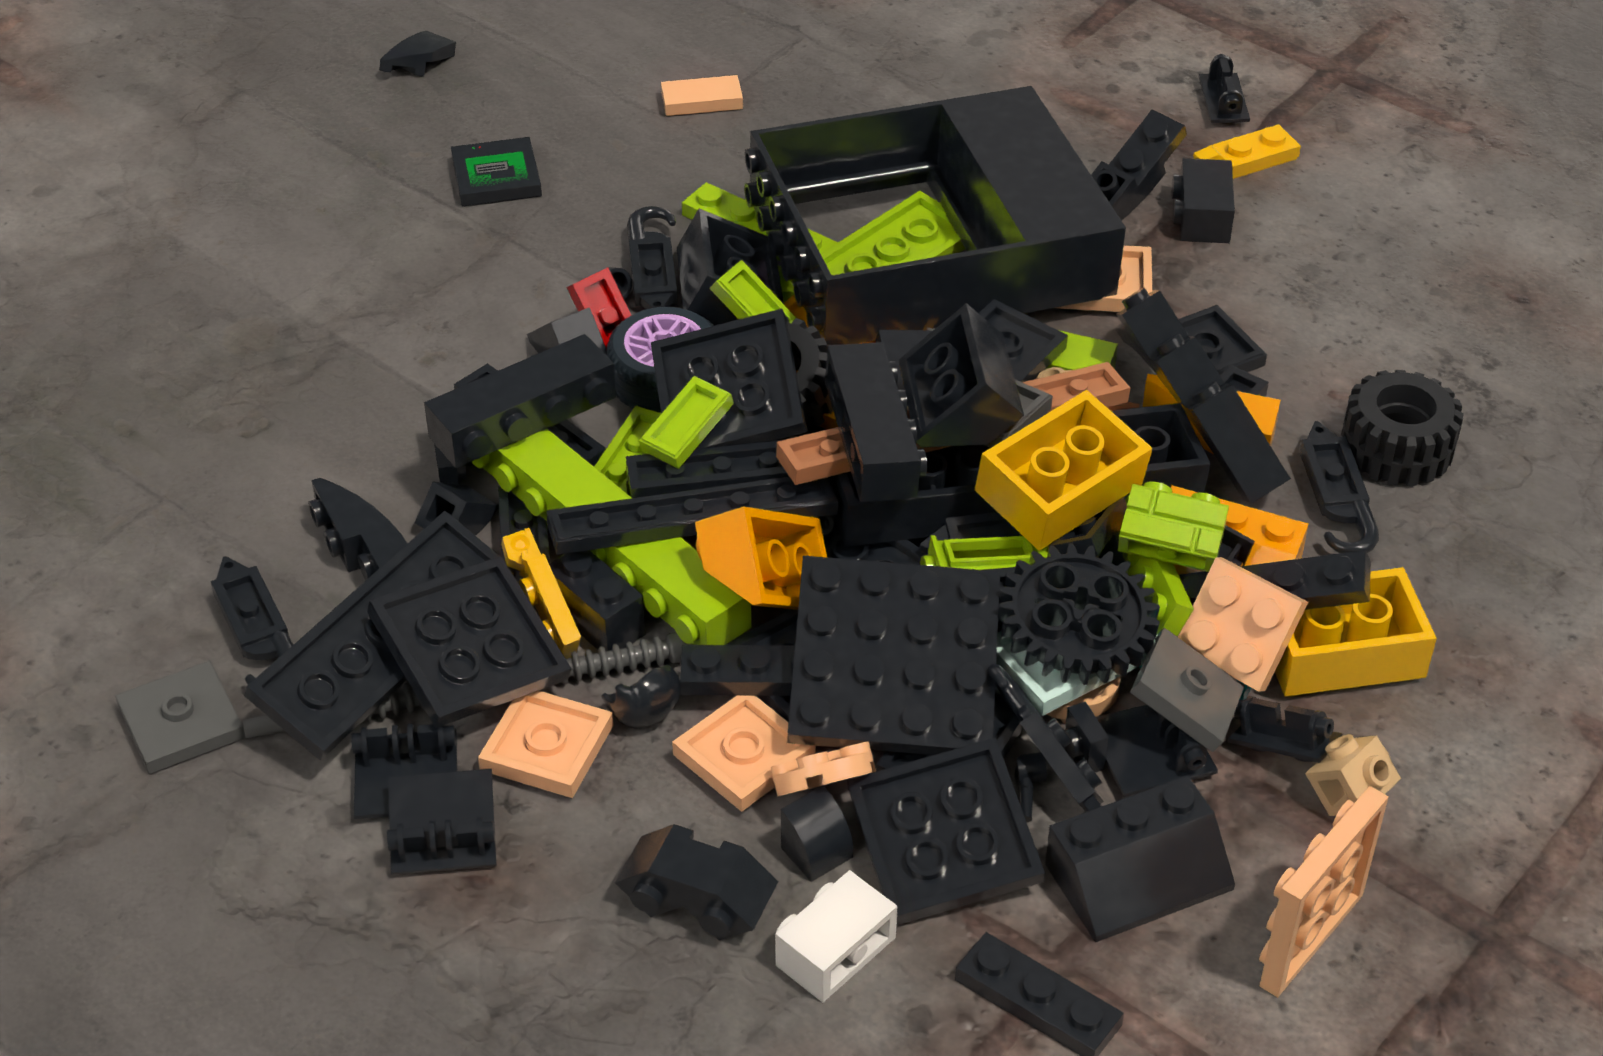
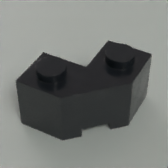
[615,824,779,941]

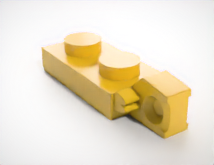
[1193,124,1301,179]
[501,528,581,659]

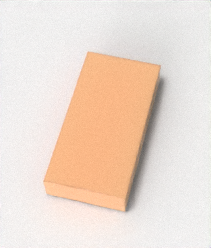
[661,75,743,116]

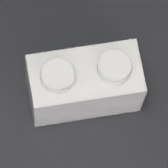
[775,870,897,1003]

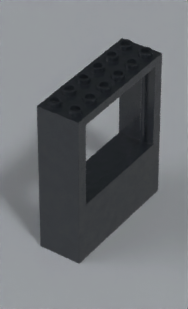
[744,86,1126,346]

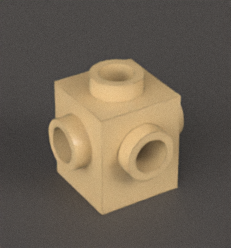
[1305,734,1401,816]

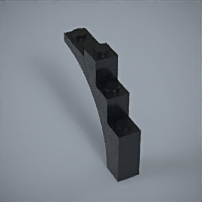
[1115,287,1291,504]

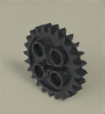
[998,543,1160,685]

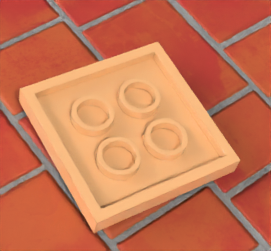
[1259,786,1389,998]

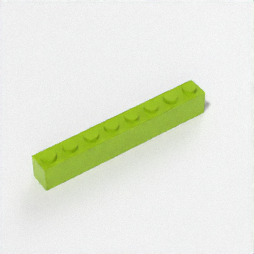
[472,428,752,645]

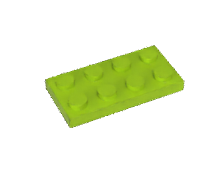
[821,191,965,275]

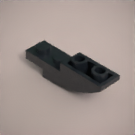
[1091,109,1187,221]
[308,478,408,580]

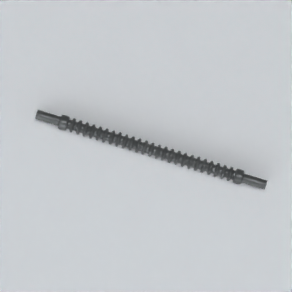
[243,632,693,739]

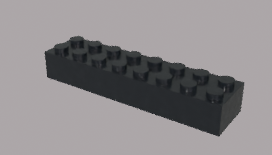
[828,403,1211,547]

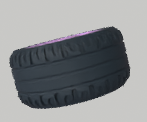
[607,307,714,413]

